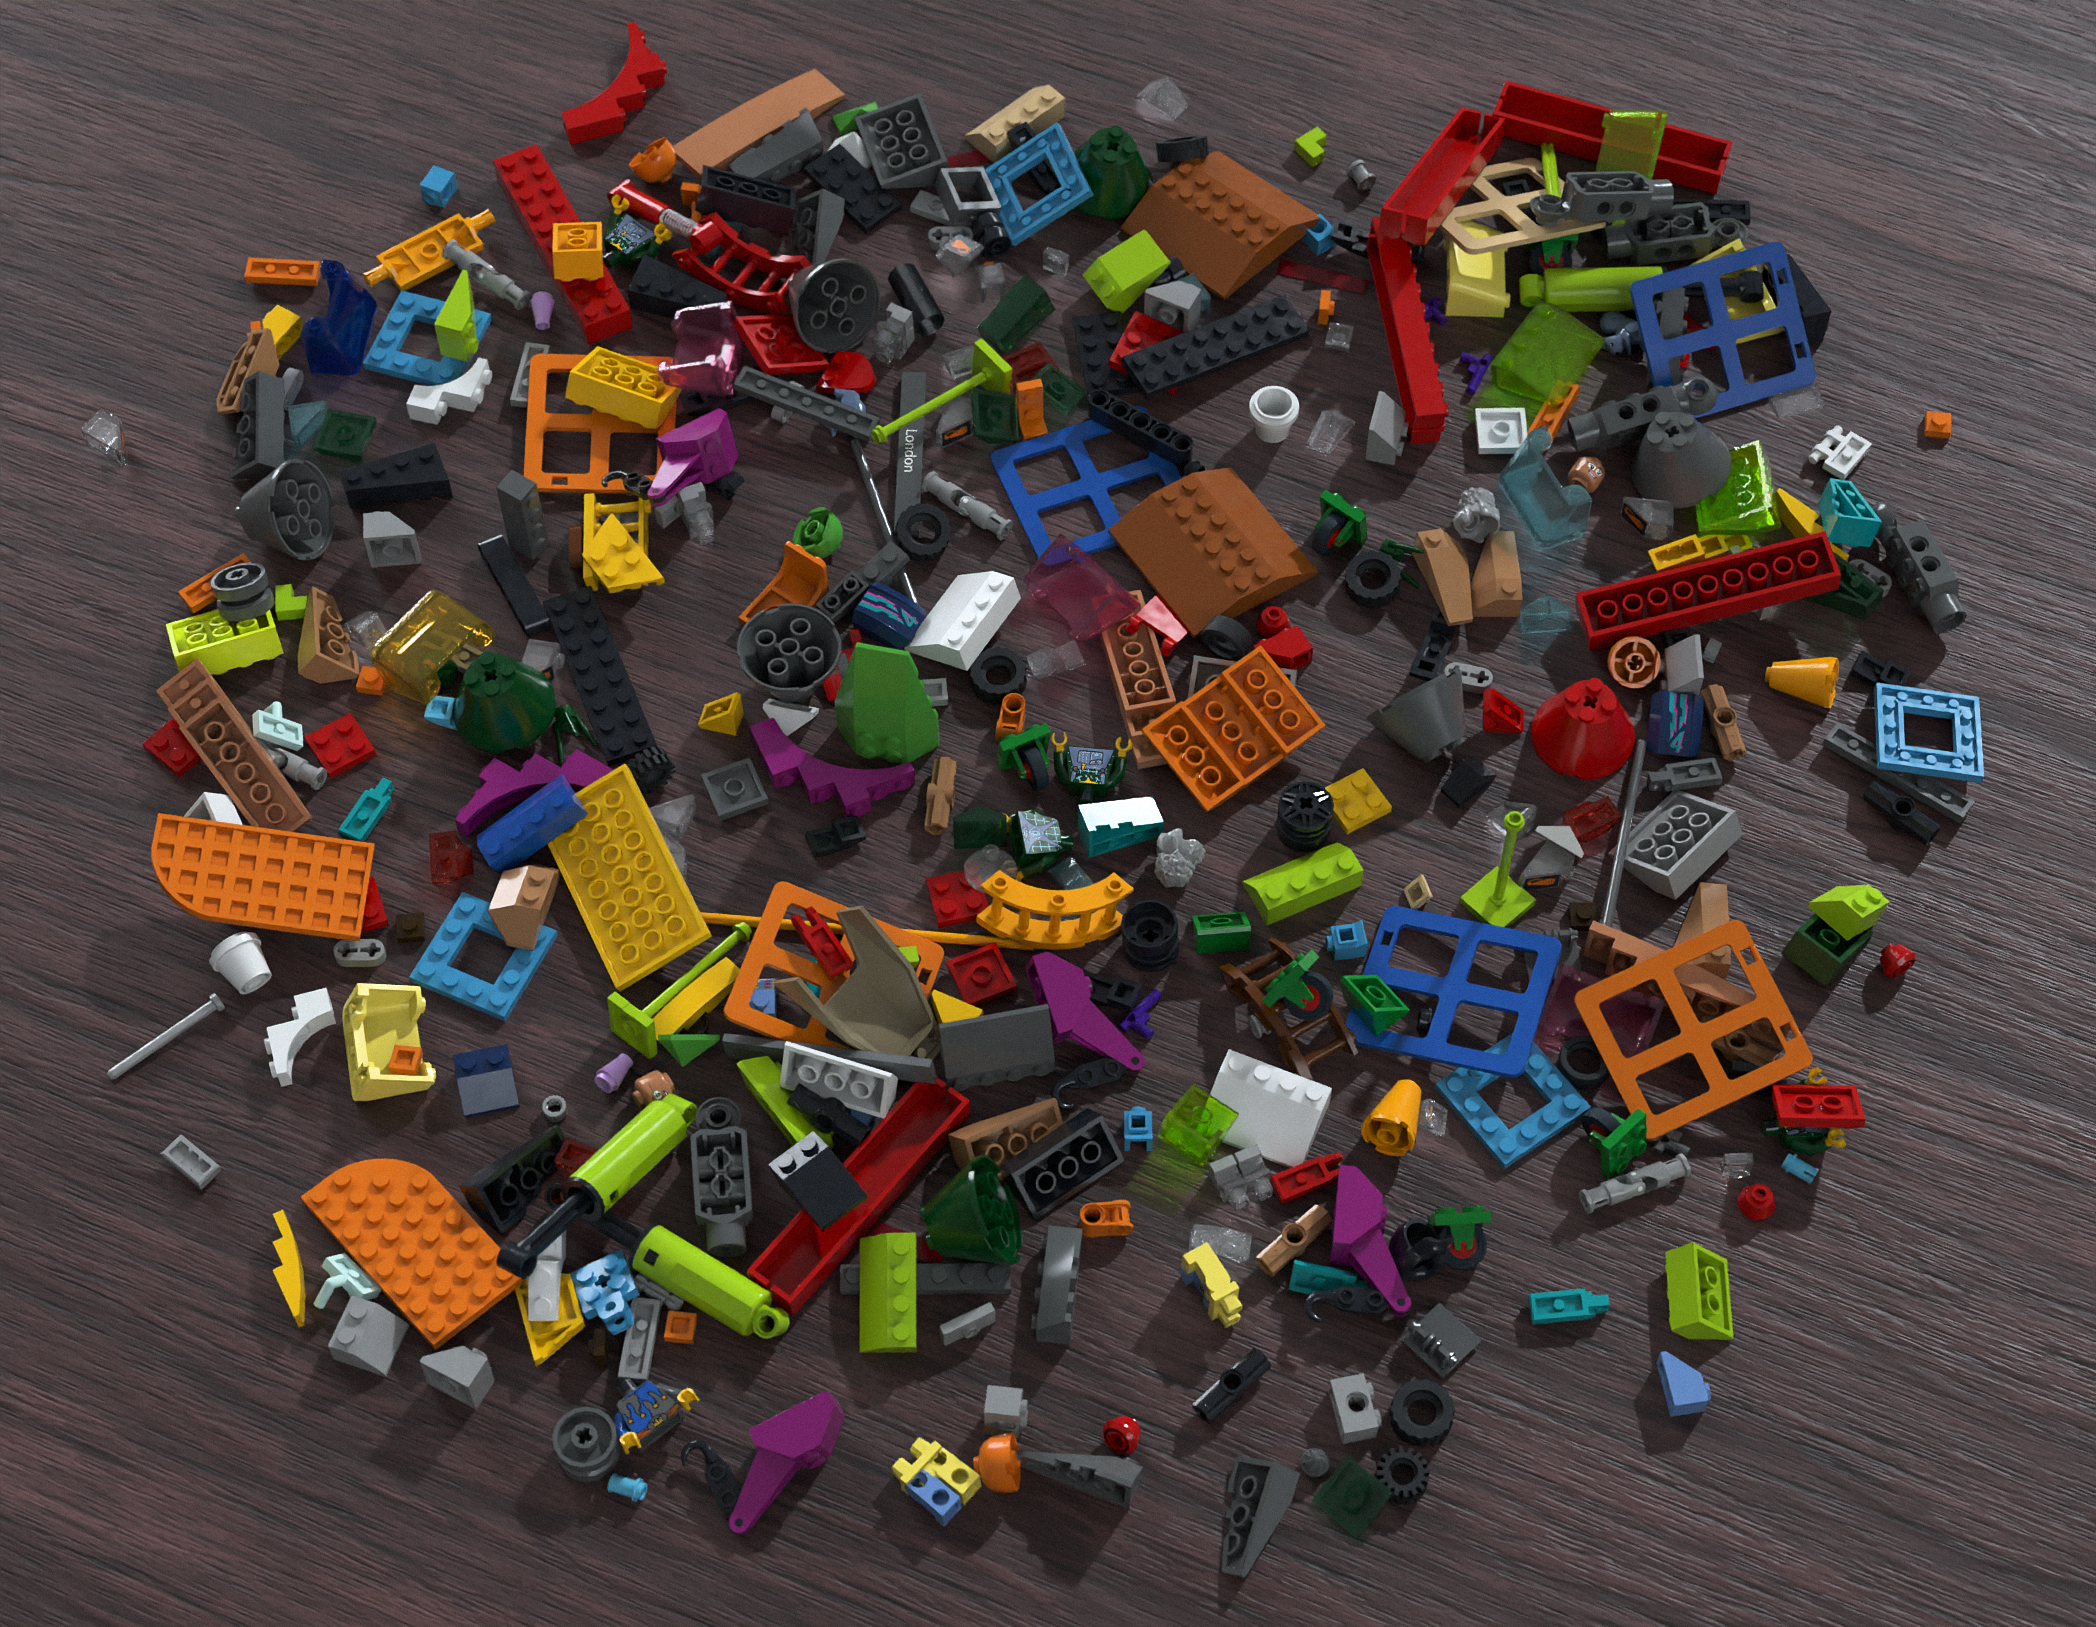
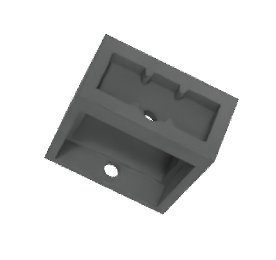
[934,167,1002,227]

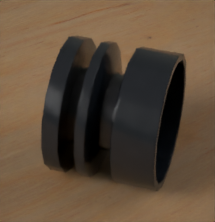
[1276,782,1334,852]
[1121,900,1180,972]

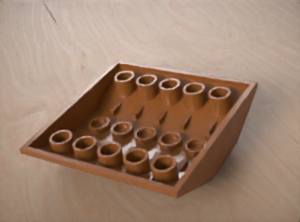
[1120,151,1321,300]
[1108,467,1318,639]

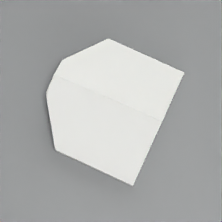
[1535,826,1584,858]

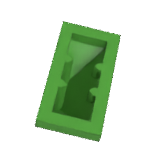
[832,102,878,135]
[658,1034,720,1067]

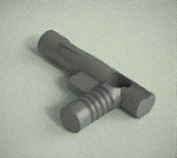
[1652,1105,1691,1157]

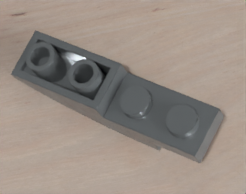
[816,541,910,622]

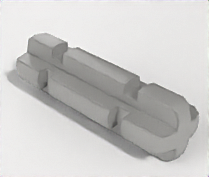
[634,1273,684,1312]

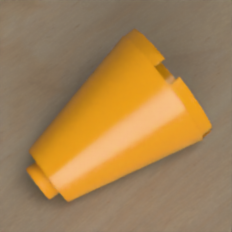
[1765,657,1839,708]
[1361,1080,1422,1156]

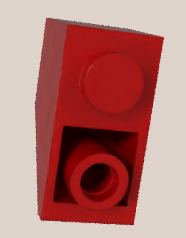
[1253,625,1313,670]

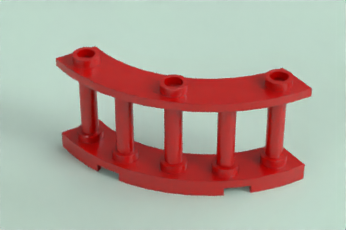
[672,212,812,314]

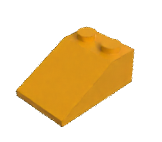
[553,222,603,281]

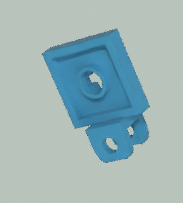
[570,1249,640,1335]

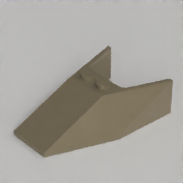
[774,905,940,1083]

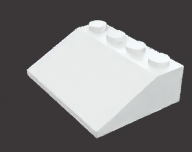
[904,571,1021,671]
[1197,1049,1332,1168]

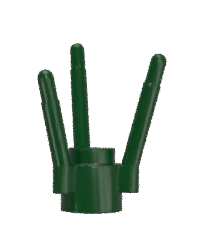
[1379,539,1424,588]
[552,704,598,767]

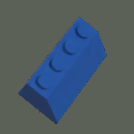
[477,774,588,875]

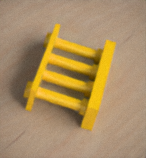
[583,493,652,591]

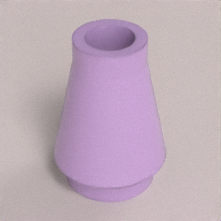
[530,292,555,330]
[594,1053,633,1093]

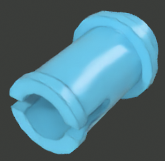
[1781,1153,1819,1185]
[608,1473,647,1502]

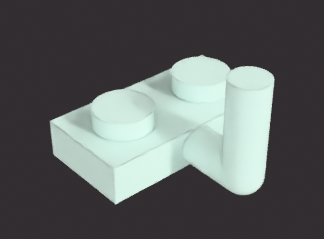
[252,701,303,751]
[314,1253,381,1309]

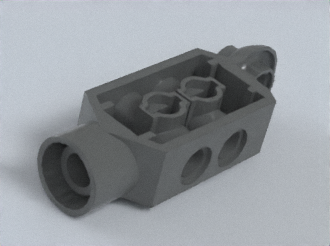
[1567,375,1718,452]

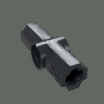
[1862,781,1941,845]
[787,1083,871,1147]
[1192,1348,1271,1424]

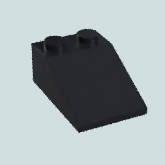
[768,1131,868,1231]

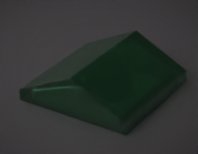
[1032,362,1087,416]
[971,388,1019,444]
[953,805,1007,849]
[1312,1455,1394,1539]

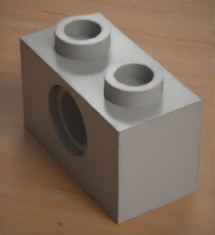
[1328,1373,1382,1444]
[984,1385,1028,1438]

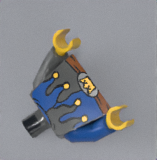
[614,1378,699,1455]

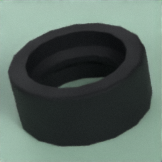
[1201,615,1252,662]
[1557,1035,1609,1090]

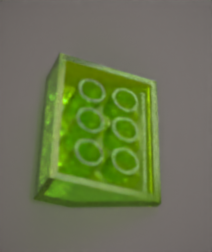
[1491,300,1605,407]
[1695,439,1782,535]

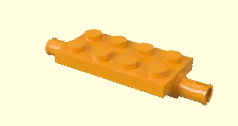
[363,209,495,291]

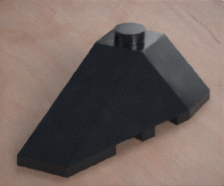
[459,1125,571,1234]

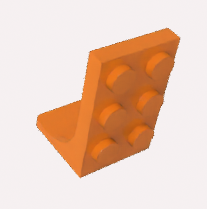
[738,541,829,626]

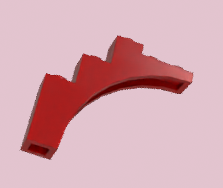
[561,22,668,145]

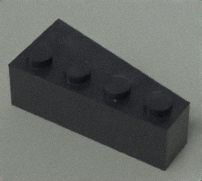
[628,254,729,331]
[1760,254,1831,348]
[338,442,453,508]

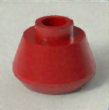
[1256,606,1291,639]
[1880,943,1915,978]
[1737,1183,1776,1220]
[1103,1416,1141,1454]

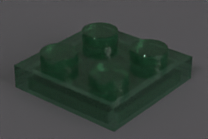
[313,409,377,462]

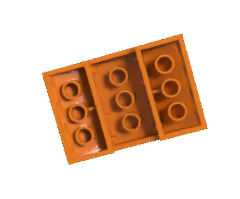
[1141,645,1326,812]

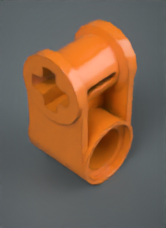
[995,693,1026,742]
[1078,1200,1134,1238]

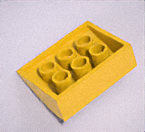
[565,346,688,429]

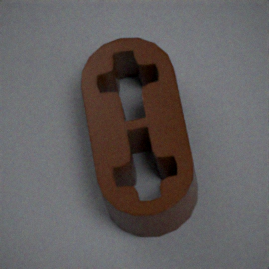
[569,526,584,569]

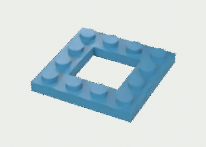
[985,122,1094,247]
[363,290,492,386]
[1874,683,1984,783]
[409,892,558,1022]
[1435,1033,1591,1169]

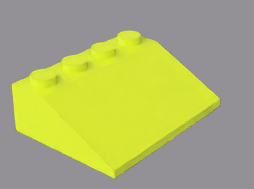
[166,609,284,675]

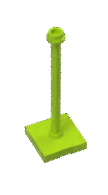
[871,338,1013,444]
[1459,811,1536,928]
[607,922,752,1060]

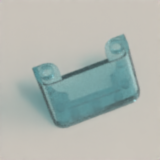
[1499,426,1593,549]

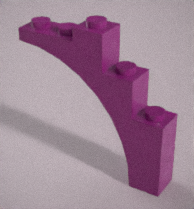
[749,718,915,817]
[455,749,613,837]

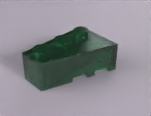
[977,274,1056,354]
[1805,552,1884,621]

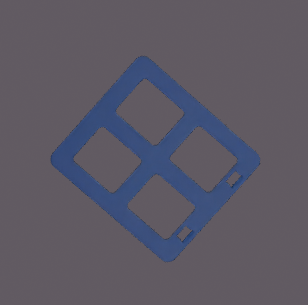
[1630,242,1816,419]
[991,406,1182,567]
[1345,906,1562,1078]

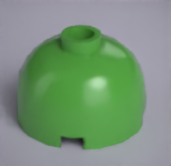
[793,507,843,559]

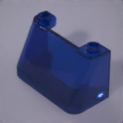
[301,259,377,376]

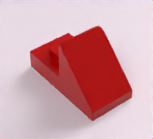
[1482,688,1524,734]

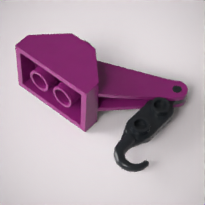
[601,408,739,507]
[1025,952,1145,1110]
[1304,1165,1411,1323]
[681,1390,845,1535]

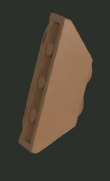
[216,328,279,415]
[488,864,562,951]

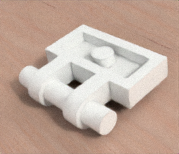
[1808,426,1872,480]

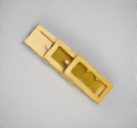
[1772,488,1849,573]
[1648,528,1753,573]
[653,957,740,1041]
[273,1210,306,1328]

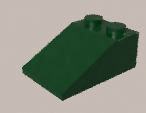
[1782,914,1874,986]

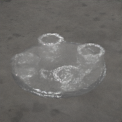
[964,844,1017,893]

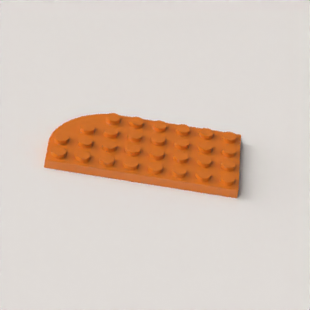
[151,813,375,942]
[301,1159,527,1350]

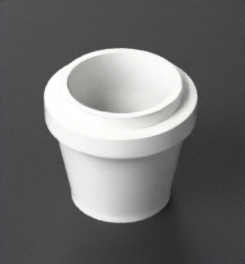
[1249,386,1299,443]
[209,931,272,994]

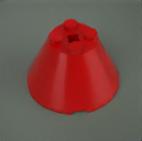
[1531,678,1635,780]

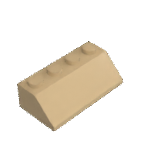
[965,85,1065,163]

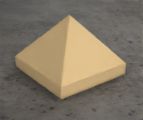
[1403,874,1433,910]

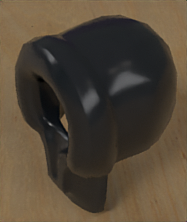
[1389,1219,1454,1282]

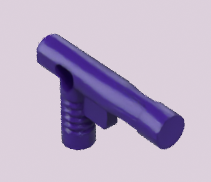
[1424,296,1447,325]
[1460,352,1493,395]
[1117,989,1162,1040]

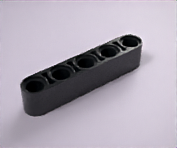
[1088,389,1193,466]
[477,533,551,638]

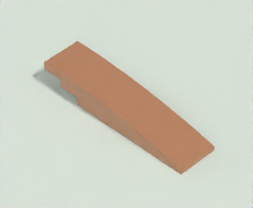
[673,69,845,179]
[1091,590,1176,769]
[156,659,312,832]
[1583,921,1790,1050]

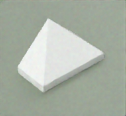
[828,131,872,170]
[763,699,819,736]

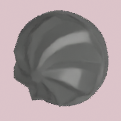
[1300,1448,1330,1477]

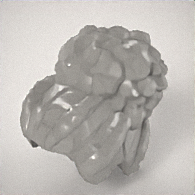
[1453,487,1501,543]
[1154,828,1206,888]

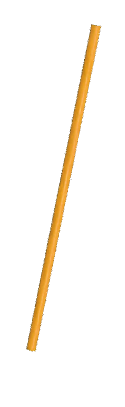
[700,912,1034,951]

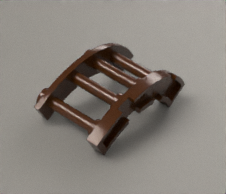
[1218,938,1358,1080]

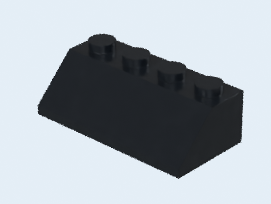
[695,165,795,234]
[999,1108,1125,1220]

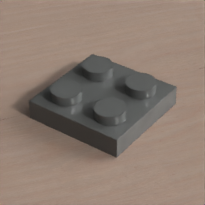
[701,758,769,821]

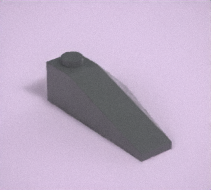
[790,189,845,265]
[1021,1451,1143,1509]
[1221,1456,1300,1578]

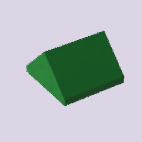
[1192,912,1251,954]
[1340,975,1410,1036]

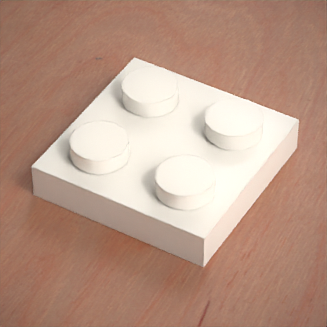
[1474,408,1529,454]

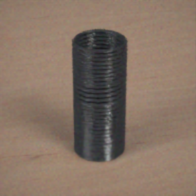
[888,263,945,335]

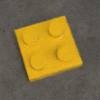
[1325,768,1392,835]

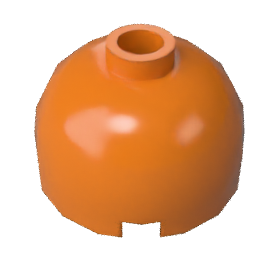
[629,138,677,183]
[1607,636,1661,688]
[973,1433,1021,1493]

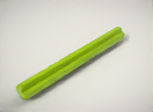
[1540,143,1561,198]

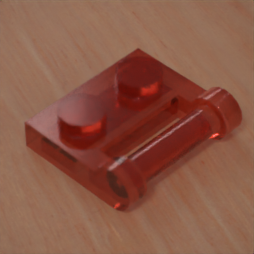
[1002,341,1061,396]

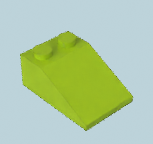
[1082,230,1171,314]
[434,270,479,362]

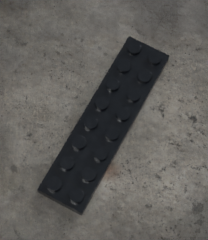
[1121,295,1310,399]
[543,586,657,767]

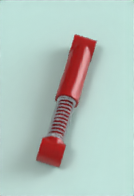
[607,179,723,255]

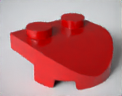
[816,351,876,394]

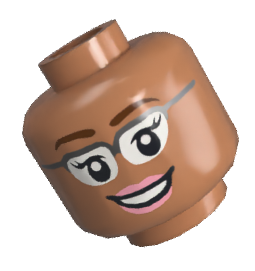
[1568,456,1605,494]
[632,1070,675,1107]

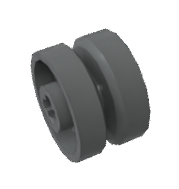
[210,562,275,622]
[552,1407,621,1482]

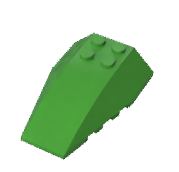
[835,642,940,763]

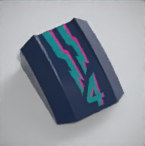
[851,582,926,650]
[1646,690,1704,757]

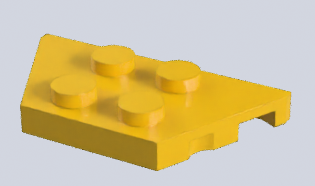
[582,513,665,593]
[515,1273,586,1366]

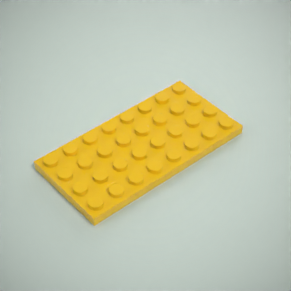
[548,764,712,992]

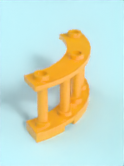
[976,870,1134,950]

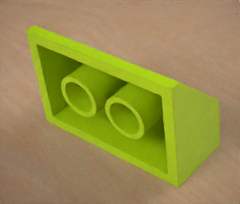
[1665,1242,1733,1340]

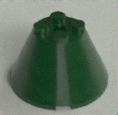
[1060,125,1153,221]
[453,651,556,753]
[920,1155,1023,1266]

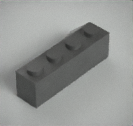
[728,107,824,183]
[1646,287,1689,388]
[229,371,285,479]
[496,470,548,560]
[1031,1226,1083,1345]

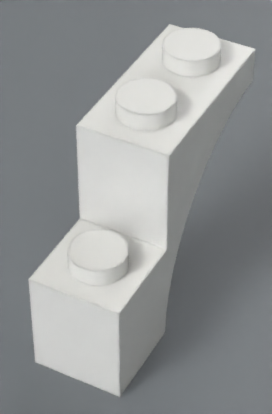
[406,358,492,425]
[264,988,336,1087]
[528,1231,566,1321]

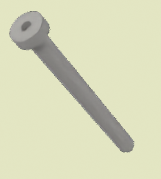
[107,993,225,1080]

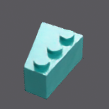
[1818,478,1882,547]
[1078,796,1164,858]

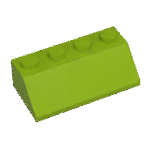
[1242,842,1364,926]
[737,1056,835,1149]
[860,1233,917,1353]

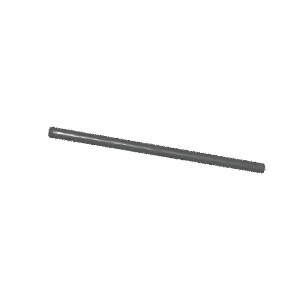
[850,439,919,604]
[1601,739,1647,927]

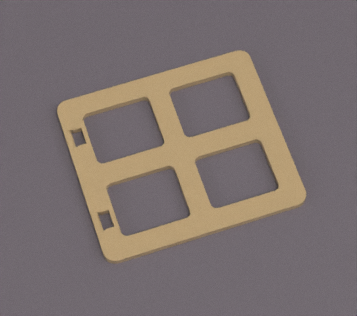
[1438,158,1606,255]

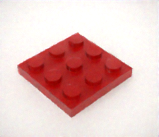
[1108,311,1185,395]
[733,314,829,375]

